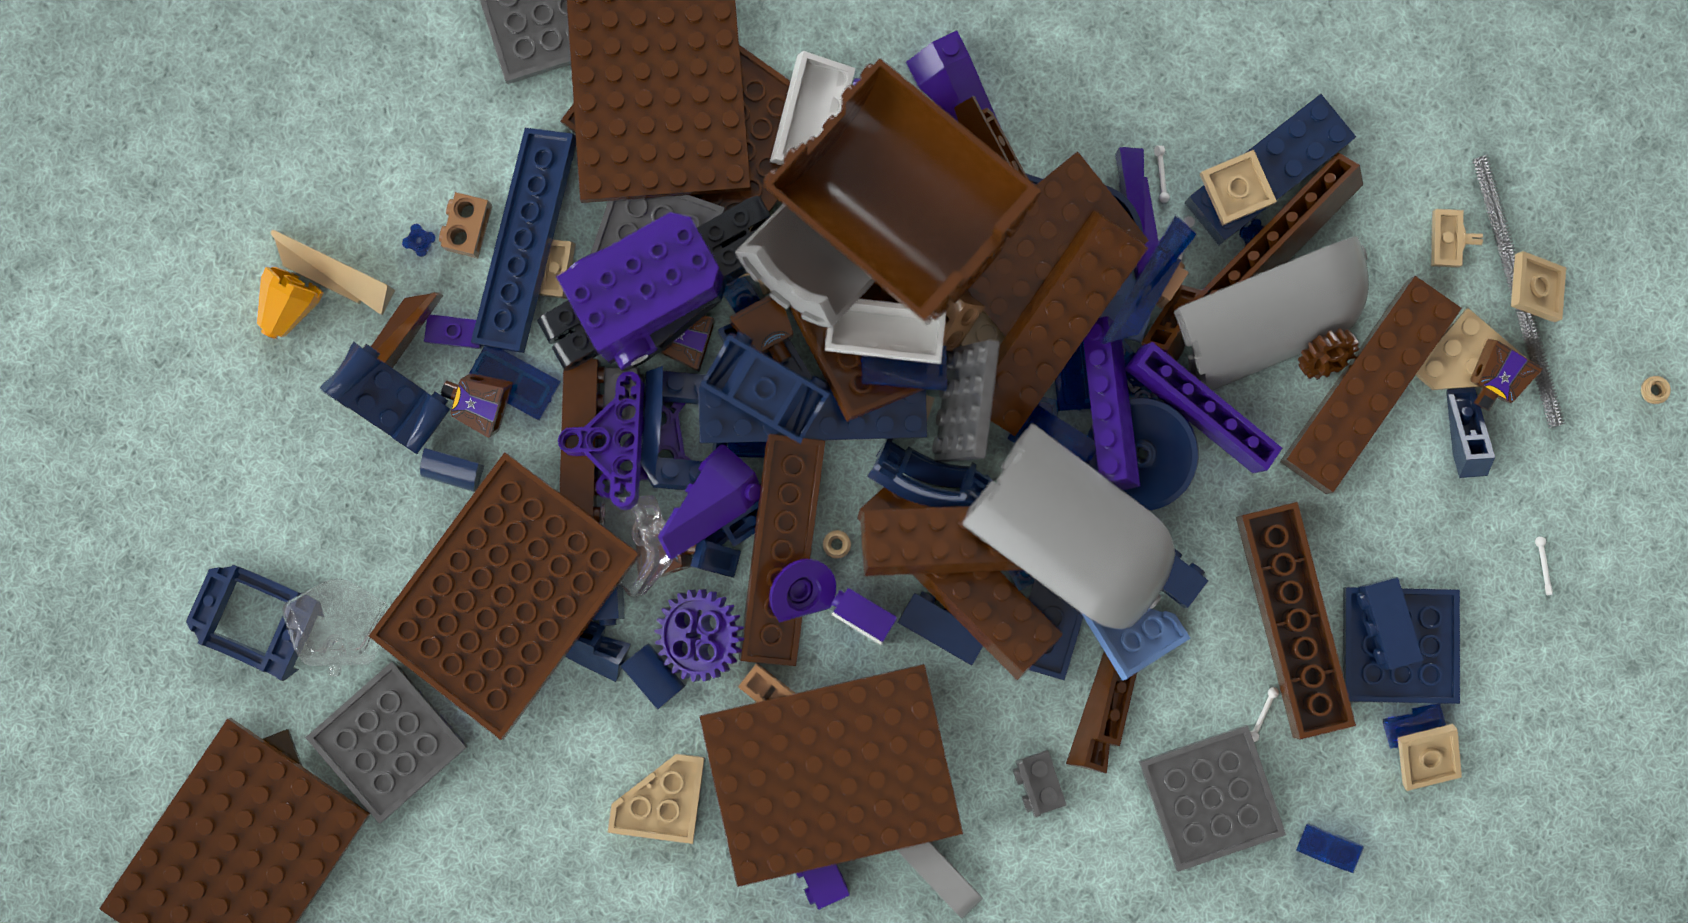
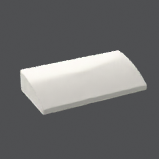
[770,51,856,165]
[825,299,946,364]

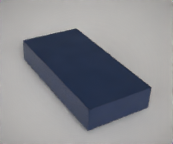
[691,540,741,578]

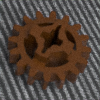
[1298,328,1359,380]

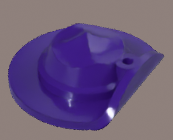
[770,559,836,622]

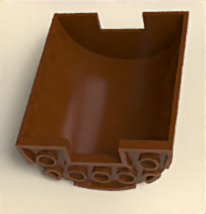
[764,58,1041,325]

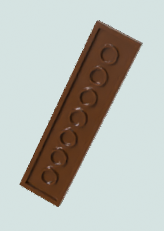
[739,434,825,666]

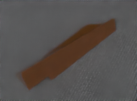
[954,96,1029,180]
[371,292,444,368]
[1066,651,1137,774]

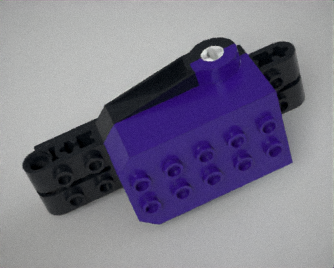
[537,195,771,371]

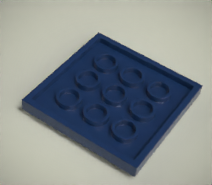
[1343,587,1460,704]

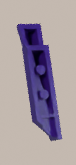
[1115,147,1162,288]

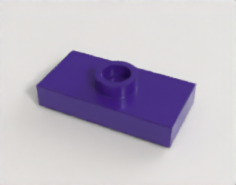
[424,314,481,349]

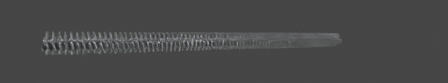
[1473,155,1566,428]

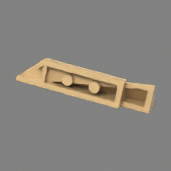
[271,229,395,315]

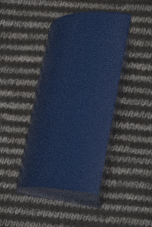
[420,448,484,492]
[621,643,685,710]

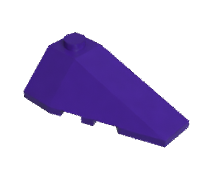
[906,30,1001,127]
[658,444,761,559]

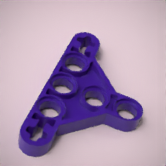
[558,371,644,510]
[596,401,691,499]

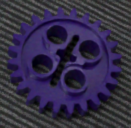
[654,589,744,682]

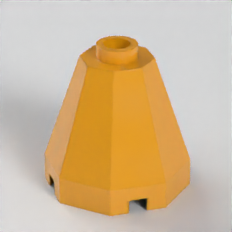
[257,267,323,339]

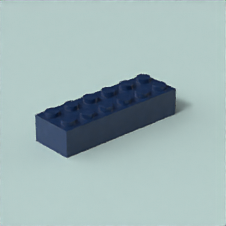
[1184,94,1356,246]

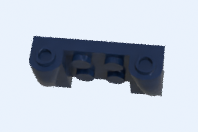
[700,331,830,443]
[320,342,450,454]

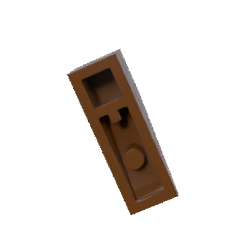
[1142,285,1202,361]

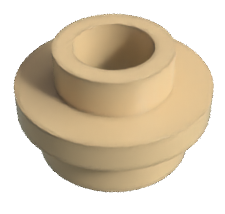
[1641,376,1671,404]
[823,530,851,559]

